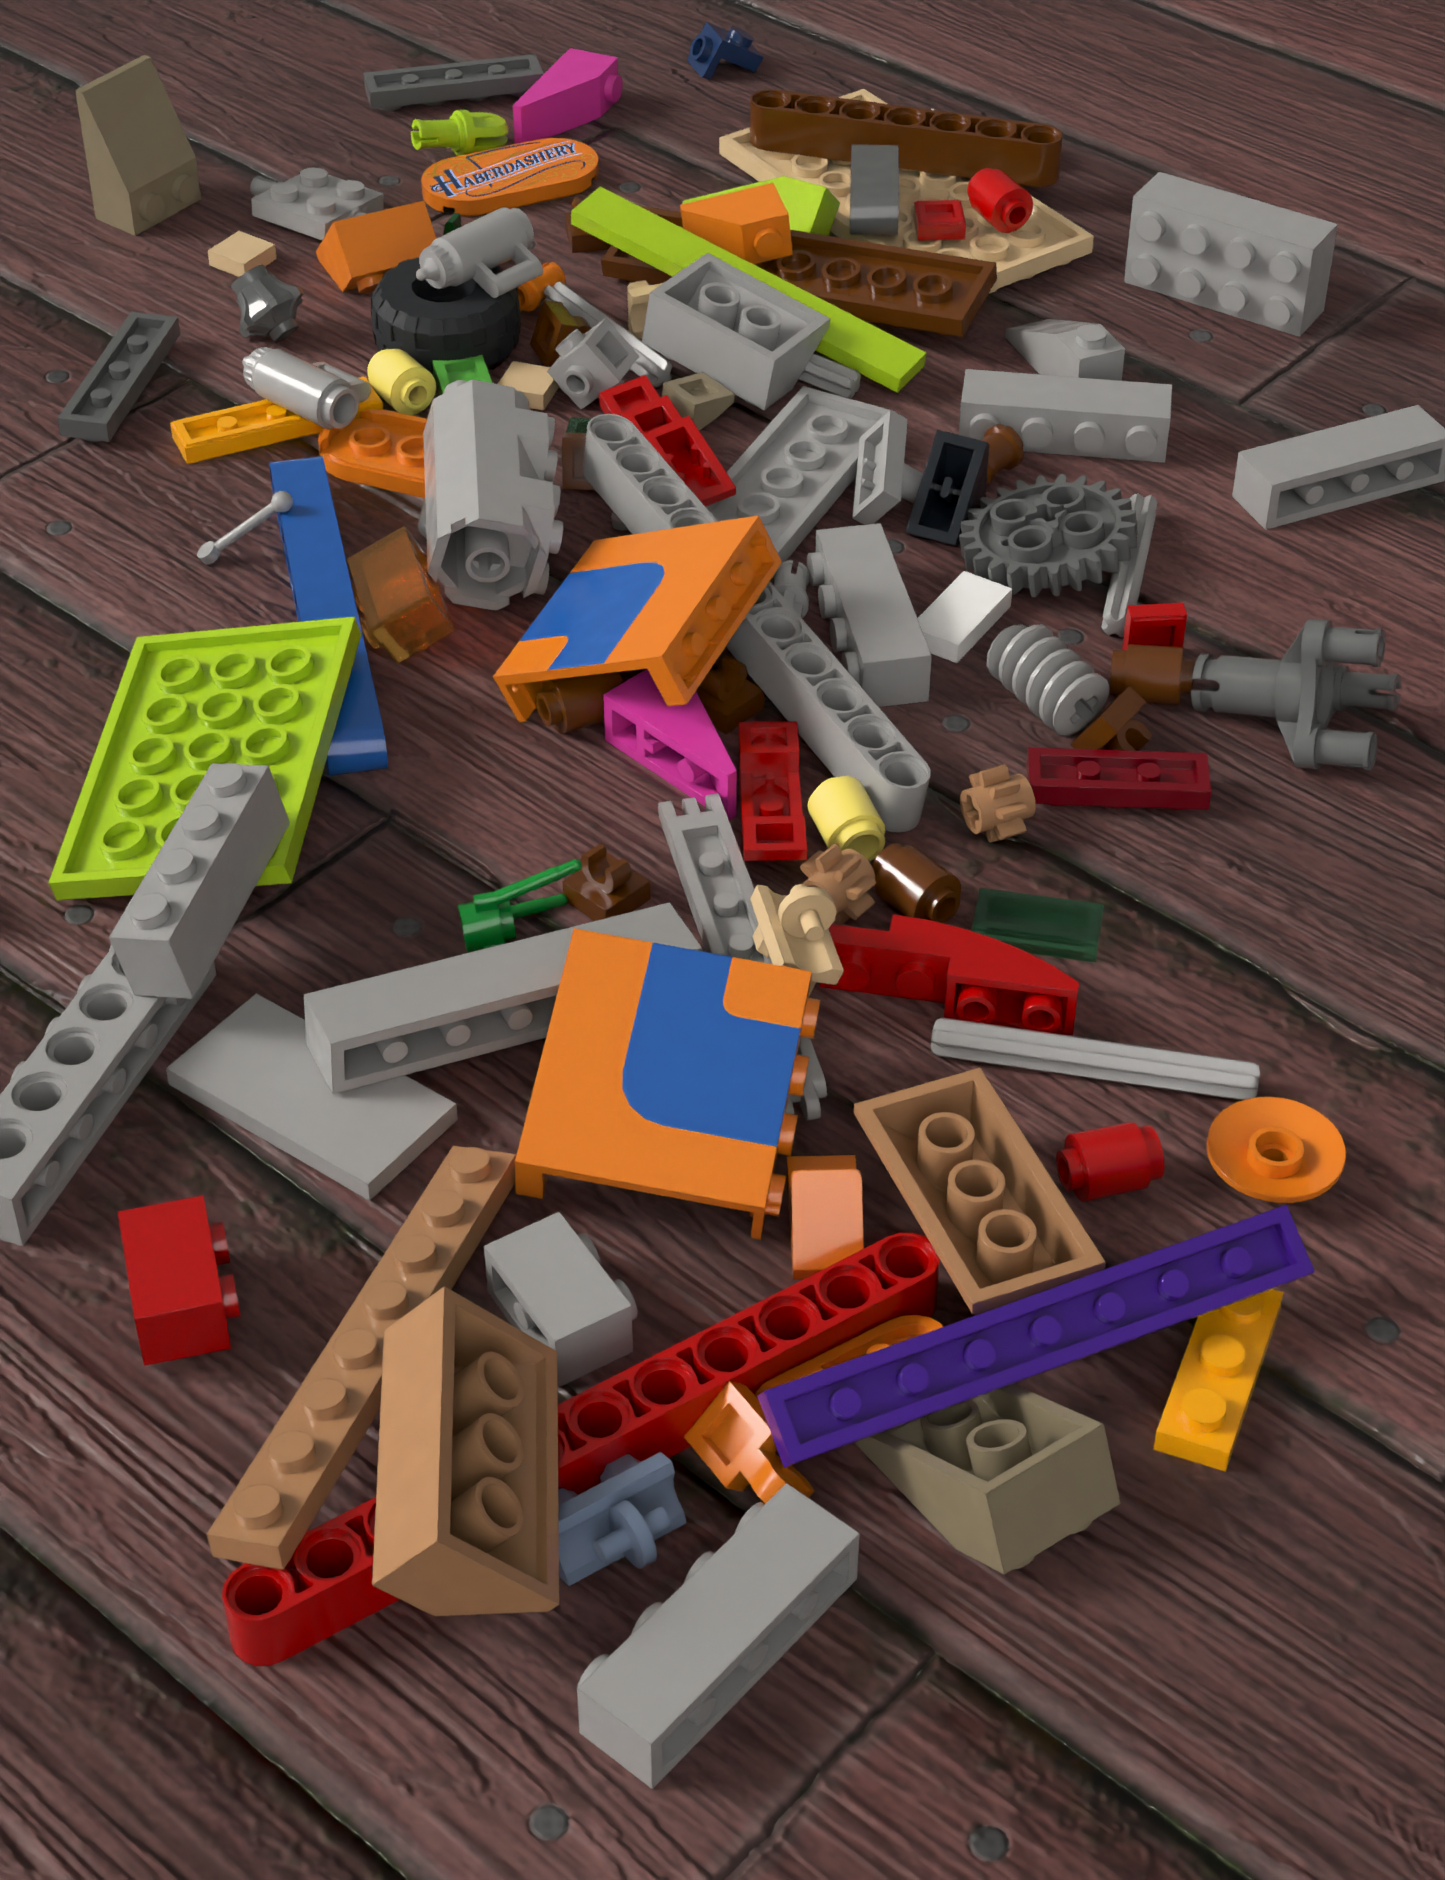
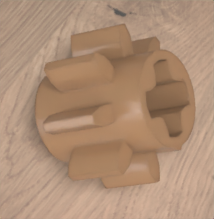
[960,764,1036,843]
[800,844,876,925]

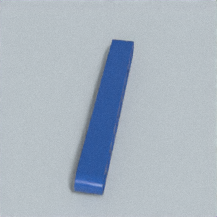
[269,456,388,776]

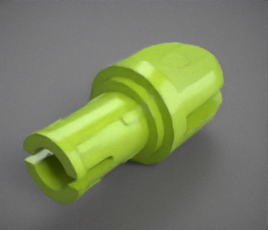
[411,110,509,156]

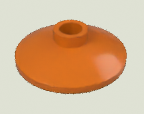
[1206,1097,1346,1203]

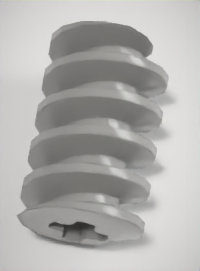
[986,624,1110,737]

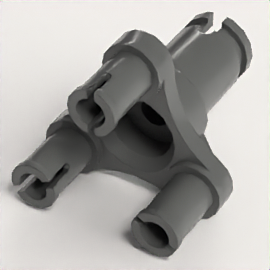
[1191,619,1401,771]

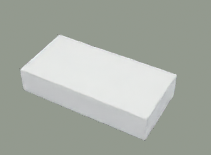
[917,571,1012,663]

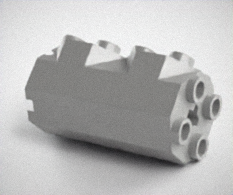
[423,379,563,611]

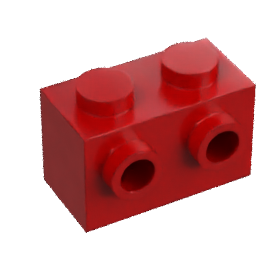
[118,1195,241,1366]

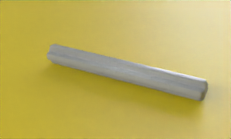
[931,1018,1260,1101]

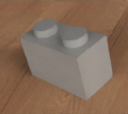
[484,1212,637,1388]

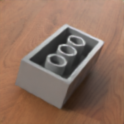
[1124,172,1338,337]

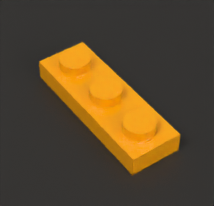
[1153,1289,1284,1472]

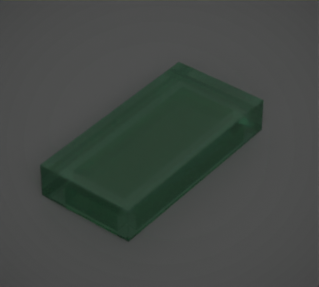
[971,888,1104,963]

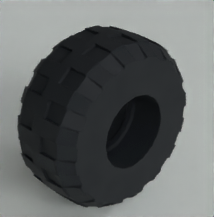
[371,257,521,377]

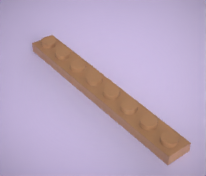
[206,1146,516,1570]

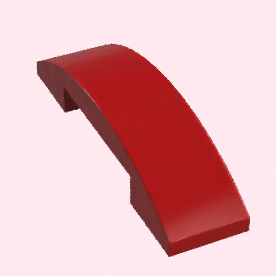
[738,721,807,861]

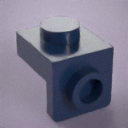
[687,22,764,80]

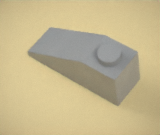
[1005,319,1125,381]

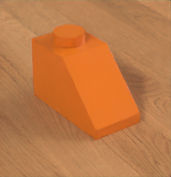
[680,183,793,264]

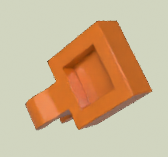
[684,1381,814,1504]

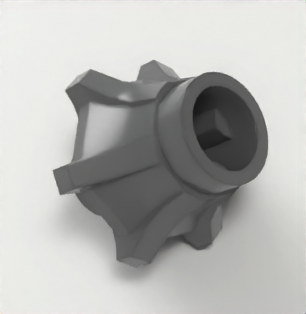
[231,265,304,343]

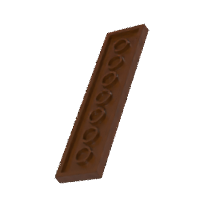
[601,206,997,337]

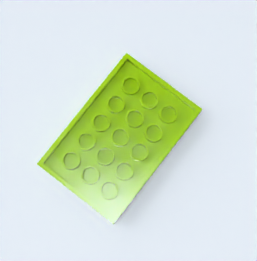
[48,617,362,901]

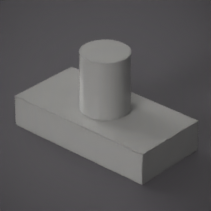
[852,410,923,525]

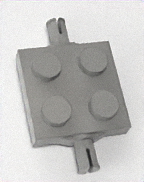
[250,168,384,240]

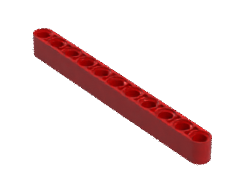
[222,1233,940,1666]

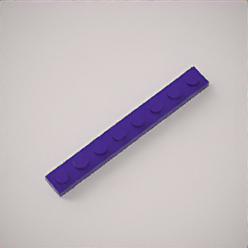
[757,1205,1315,1468]

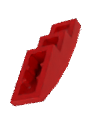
[599,375,736,507]

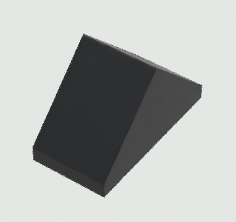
[905,429,990,547]

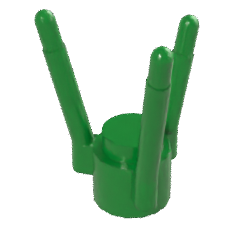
[458,859,582,953]

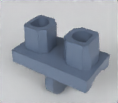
[558,1452,687,1586]

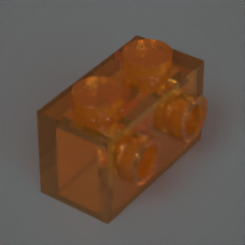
[347,526,455,664]

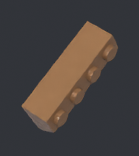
[854,1068,1106,1315]
[372,1286,559,1616]

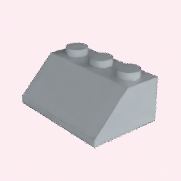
[642,253,831,411]

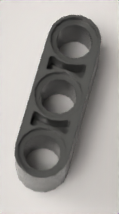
[850,144,899,236]

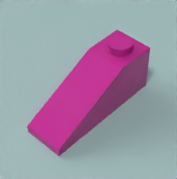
[513,48,623,144]
[604,669,737,821]

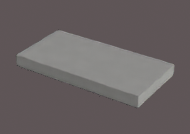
[166,993,458,1201]

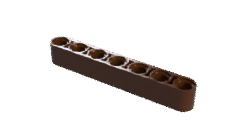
[750,89,1063,187]

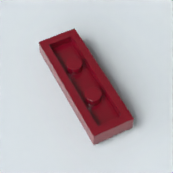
[1026,747,1212,810]

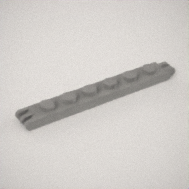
[658,793,827,1121]

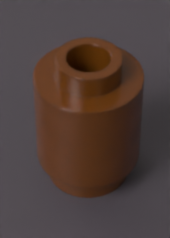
[1110,644,1195,705]
[536,672,624,734]
[872,843,961,924]

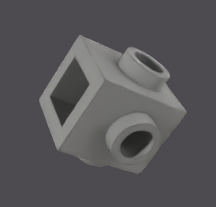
[547,318,639,409]

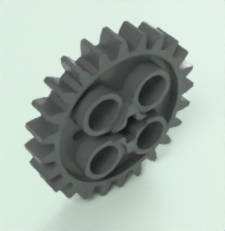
[959,474,1138,597]

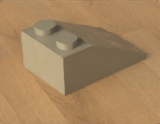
[75,55,201,236]
[855,1384,1121,1574]

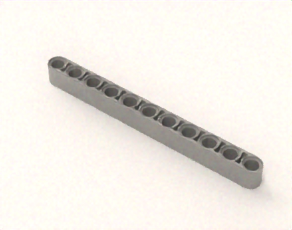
[582,414,930,833]

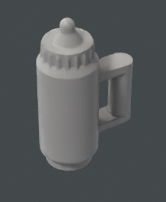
[416,207,543,298]
[242,347,371,429]

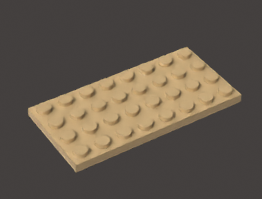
[719,89,1094,293]

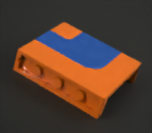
[493,515,782,722]
[515,928,821,1240]

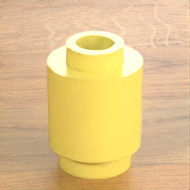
[367,349,436,415]
[808,776,885,862]

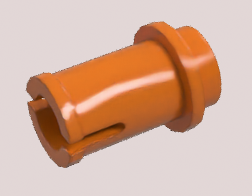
[517,262,566,312]

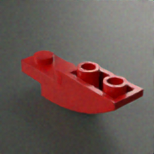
[820,914,1079,1036]

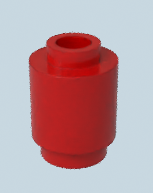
[967,168,1033,233]
[1056,1122,1165,1202]

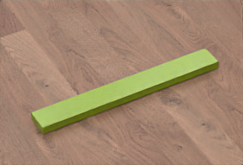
[571,186,927,393]

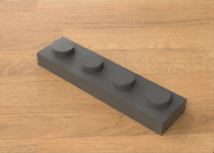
[363,54,544,111]
[57,311,180,442]

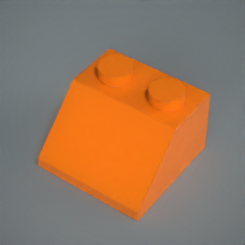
[316,201,437,294]

